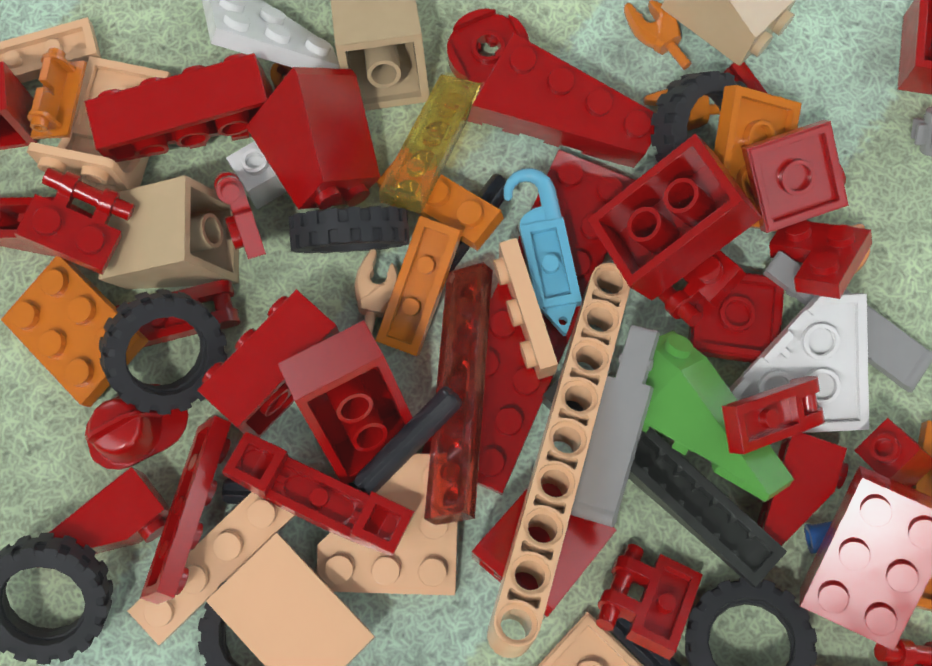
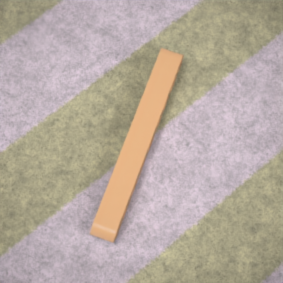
[487,262,630,658]

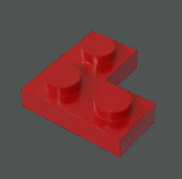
[769,220,872,299]

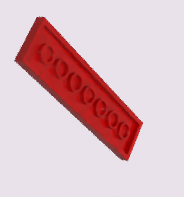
[421,150,636,495]

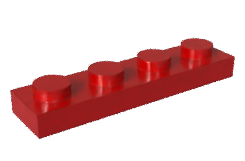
[140,416,231,604]

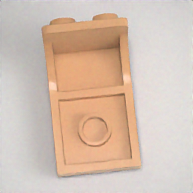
[27,56,171,192]

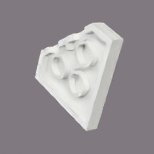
[202,0,339,69]
[729,293,869,433]

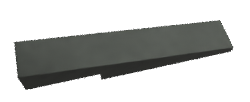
[542,379,787,588]

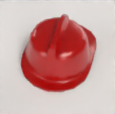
[85,384,189,470]

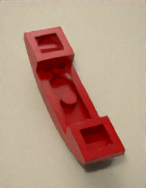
[222,431,414,556]

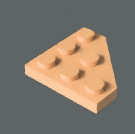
[316,453,460,595]

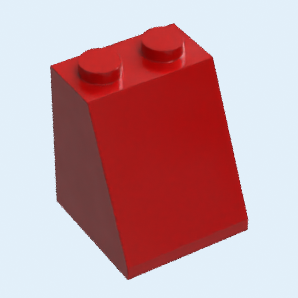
[246,67,380,210]
[471,483,617,619]

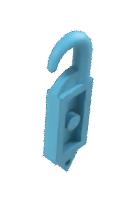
[503,168,582,336]

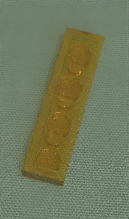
[378,74,480,213]

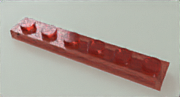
[424,262,493,525]

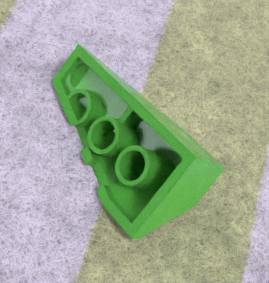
[614,330,794,502]

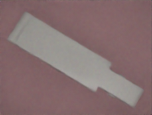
[763,251,932,392]
[570,325,660,527]

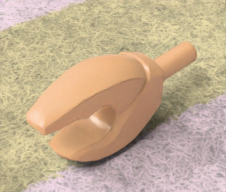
[354,249,399,334]

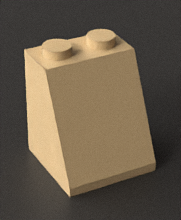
[331,0,430,111]
[661,0,796,66]
[98,175,239,290]

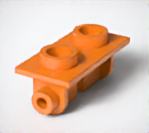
[27,48,87,139]

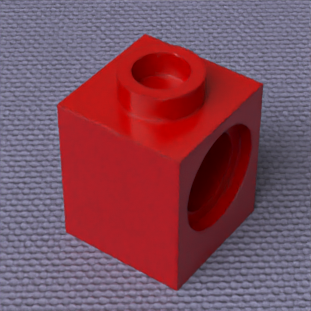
[854,418,932,488]

